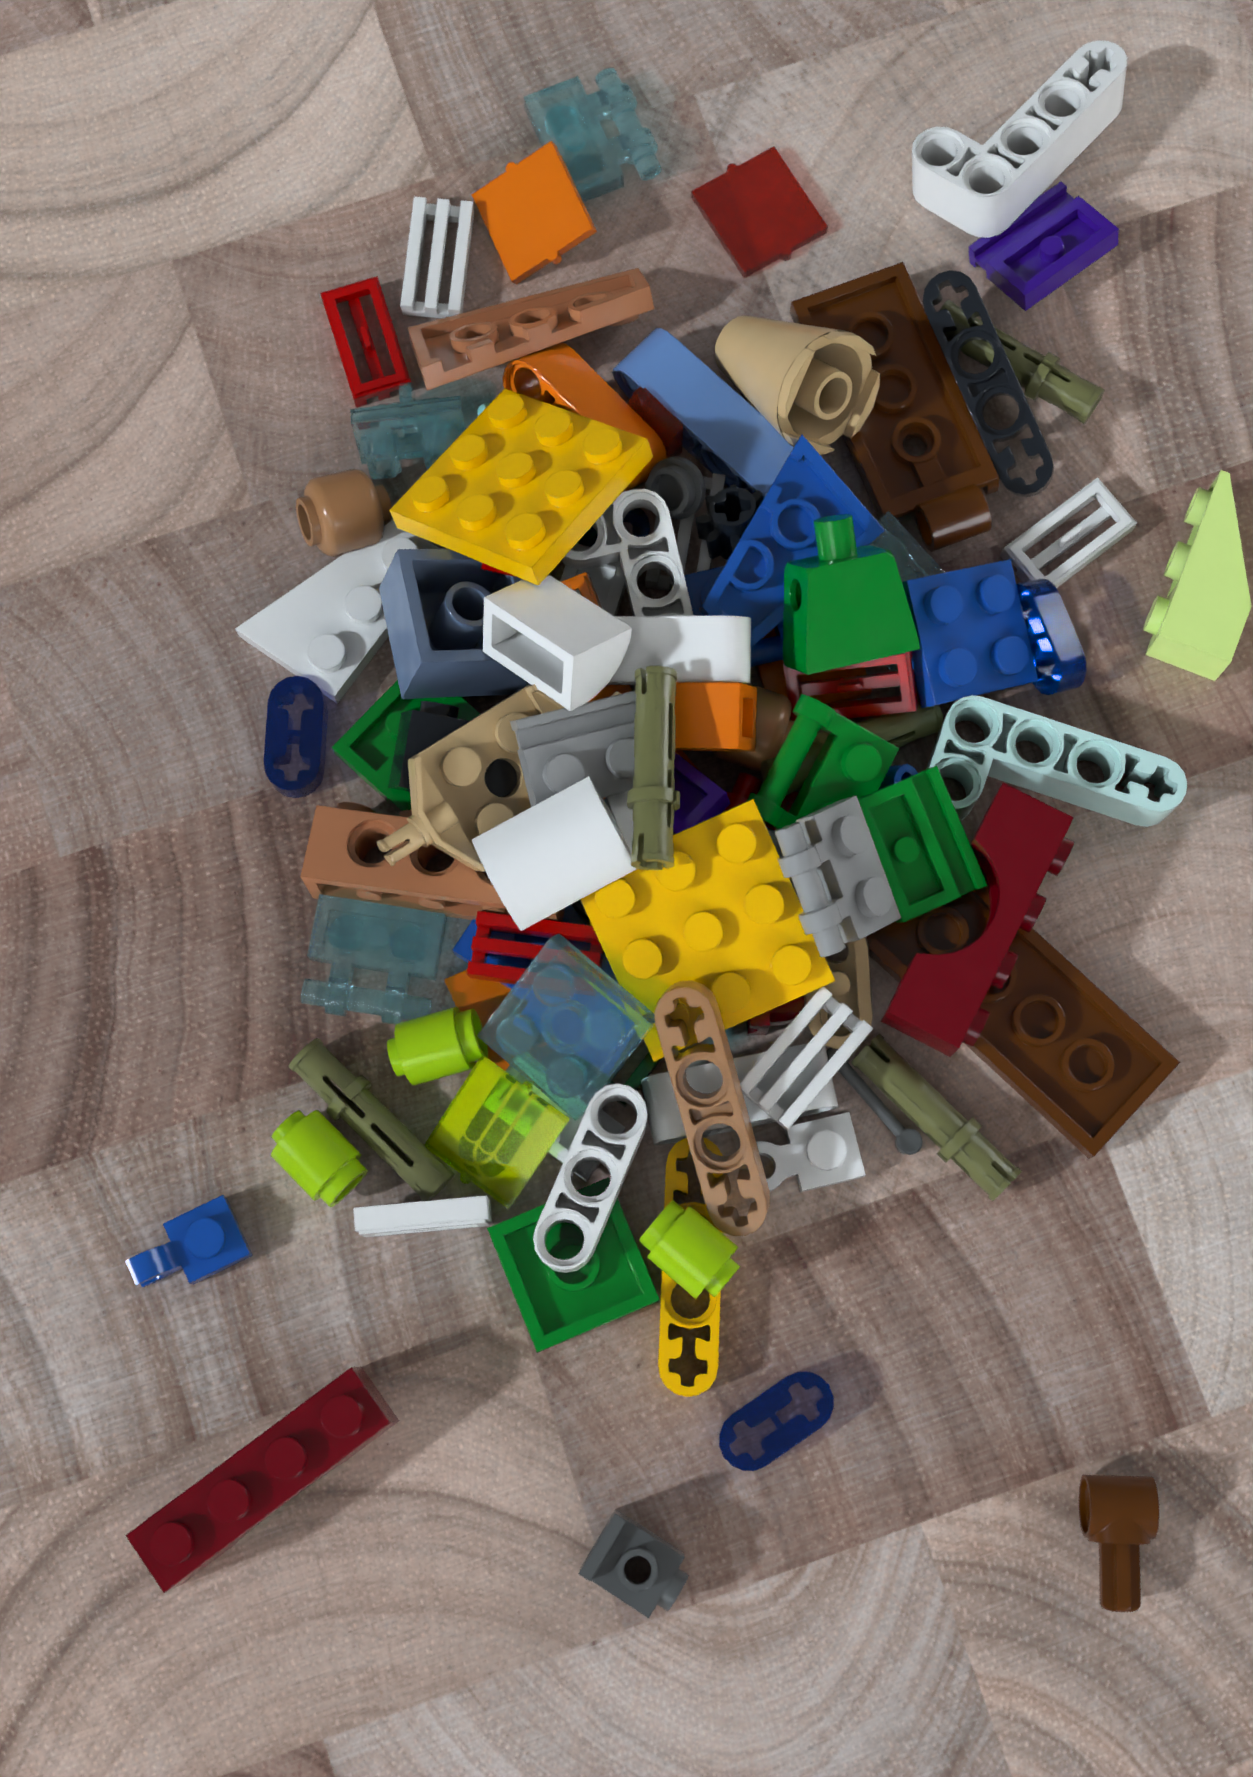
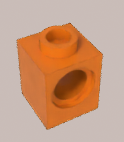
[675,682,757,752]

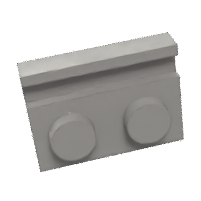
[510,691,636,807]

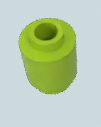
[387,1006,488,1086]
[270,1110,368,1208]
[639,1200,741,1299]

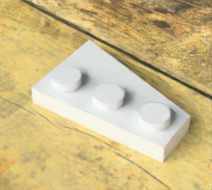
[235,520,439,704]

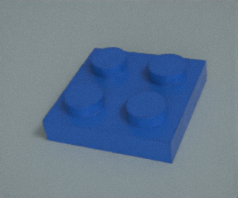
[902,559,1038,708]

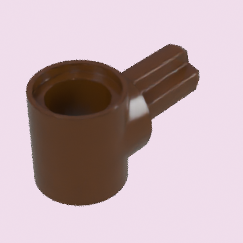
[1079,1474,1159,1612]

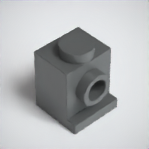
[579,1509,689,1618]

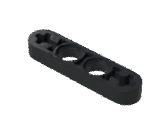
[922,270,1054,497]

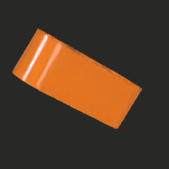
[503,342,666,492]

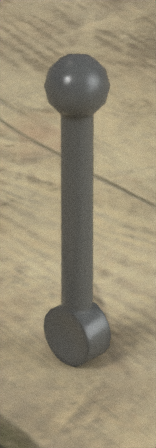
[826,1048,923,1155]

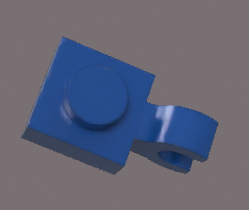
[125,1195,253,1287]

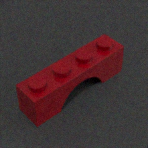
[880,783,1075,1057]
[125,1367,399,1593]

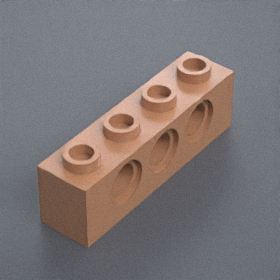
[300,802,565,922]

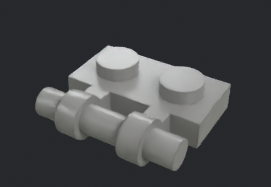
[774,796,901,957]

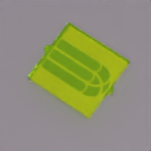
[424,1055,570,1210]

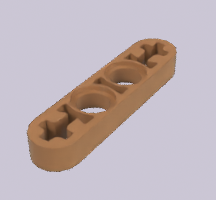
[654,980,770,1236]

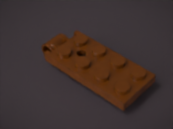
[790,262,999,552]

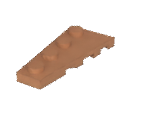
[407,268,654,391]

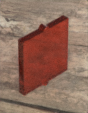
[691,146,828,278]

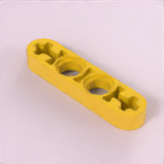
[658,1137,724,1397]

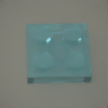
[477,933,655,1121]

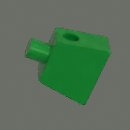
[783,514,920,675]

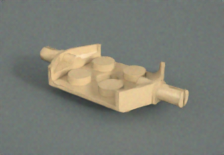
[377,684,621,872]

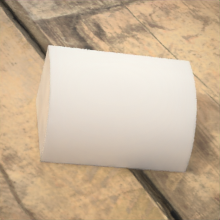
[483,575,632,711]
[472,776,638,931]

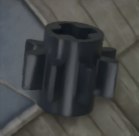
[696,485,763,560]

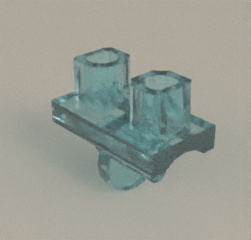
[350,382,466,480]

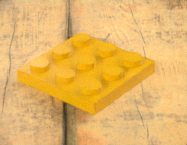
[389,388,653,586]
[580,799,835,1061]

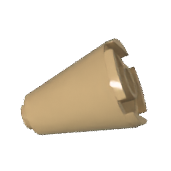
[715,315,880,455]

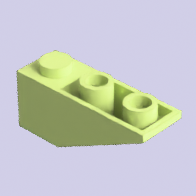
[1143,470,1252,681]

